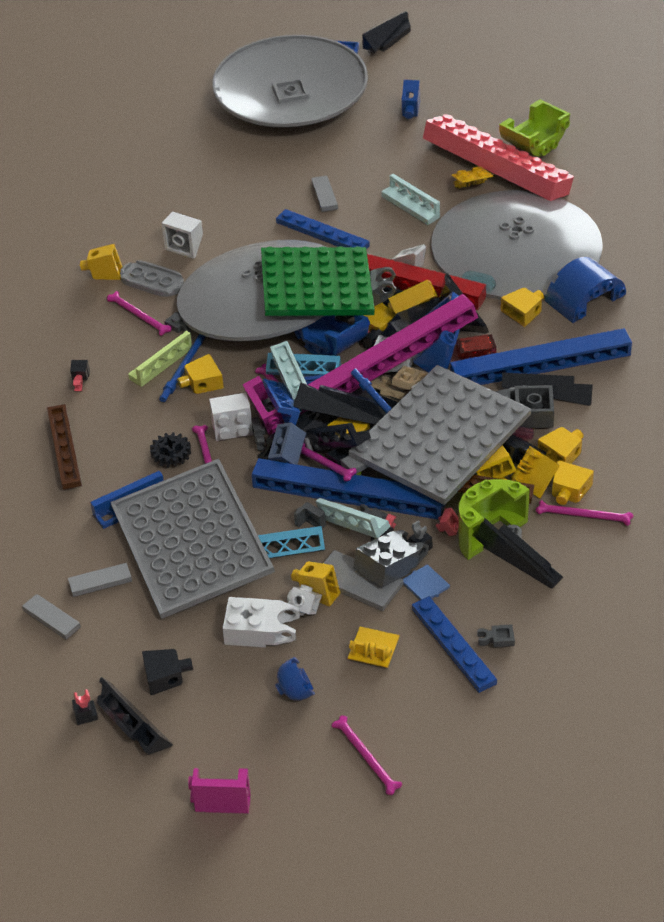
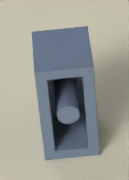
[268,422,306,465]

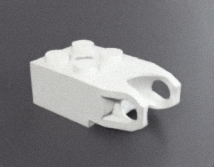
[223,597,300,647]

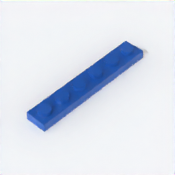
[276,209,370,249]
[412,596,497,693]

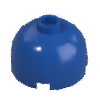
[275,657,315,701]

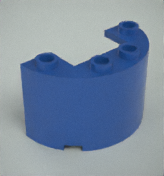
[545,257,626,323]
[294,315,370,356]

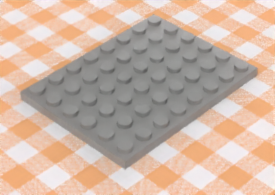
[349,365,532,505]
[110,459,275,619]

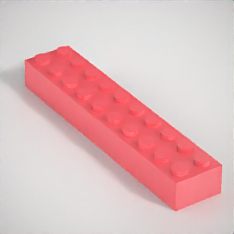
[423,115,574,201]

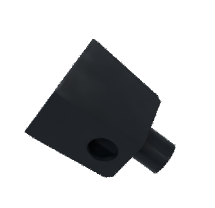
[142,649,193,695]

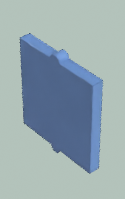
[403,564,450,600]

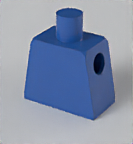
[402,80,420,119]

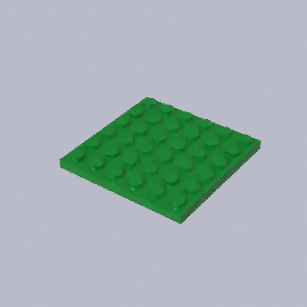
[261,246,375,316]

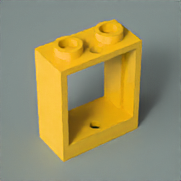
[387,280,438,314]

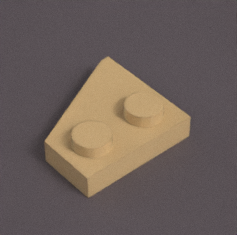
[391,365,428,390]
[370,376,411,399]

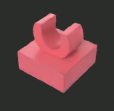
[436,507,459,536]

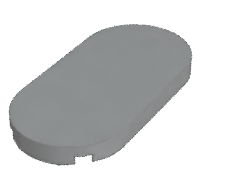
[120,260,184,297]

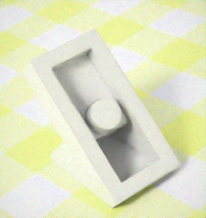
[392,244,426,267]

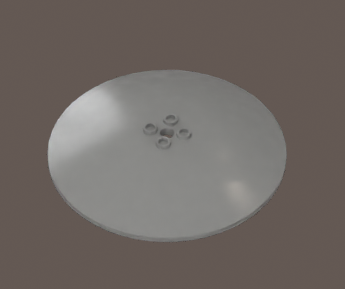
[213,35,368,127]
[431,190,602,300]
[177,240,326,341]

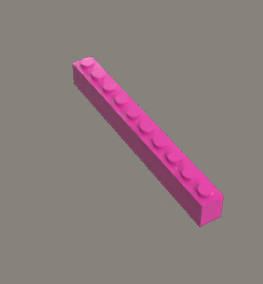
[308,294,478,393]

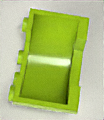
[499,99,570,157]
[459,479,530,560]

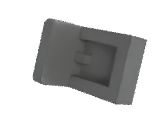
[294,502,326,529]

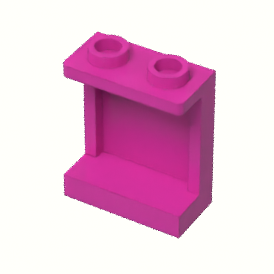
[242,376,284,435]
[188,768,251,814]

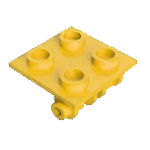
[452,167,493,188]
[511,446,560,499]
[347,627,400,668]

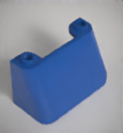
[413,292,460,373]

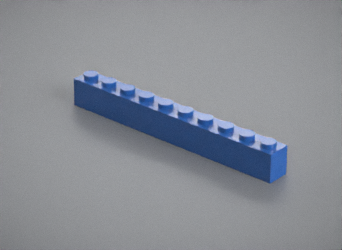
[450,328,632,385]
[252,458,446,520]

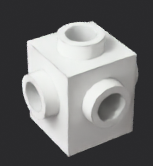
[287,584,322,616]

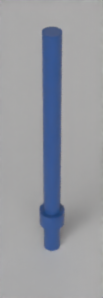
[159,334,206,402]
[351,368,392,414]

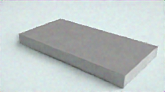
[323,550,404,611]

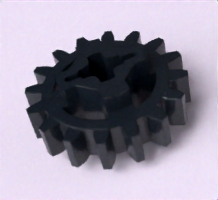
[150,432,191,468]

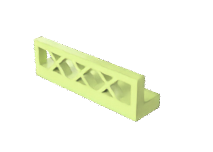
[128,331,192,387]

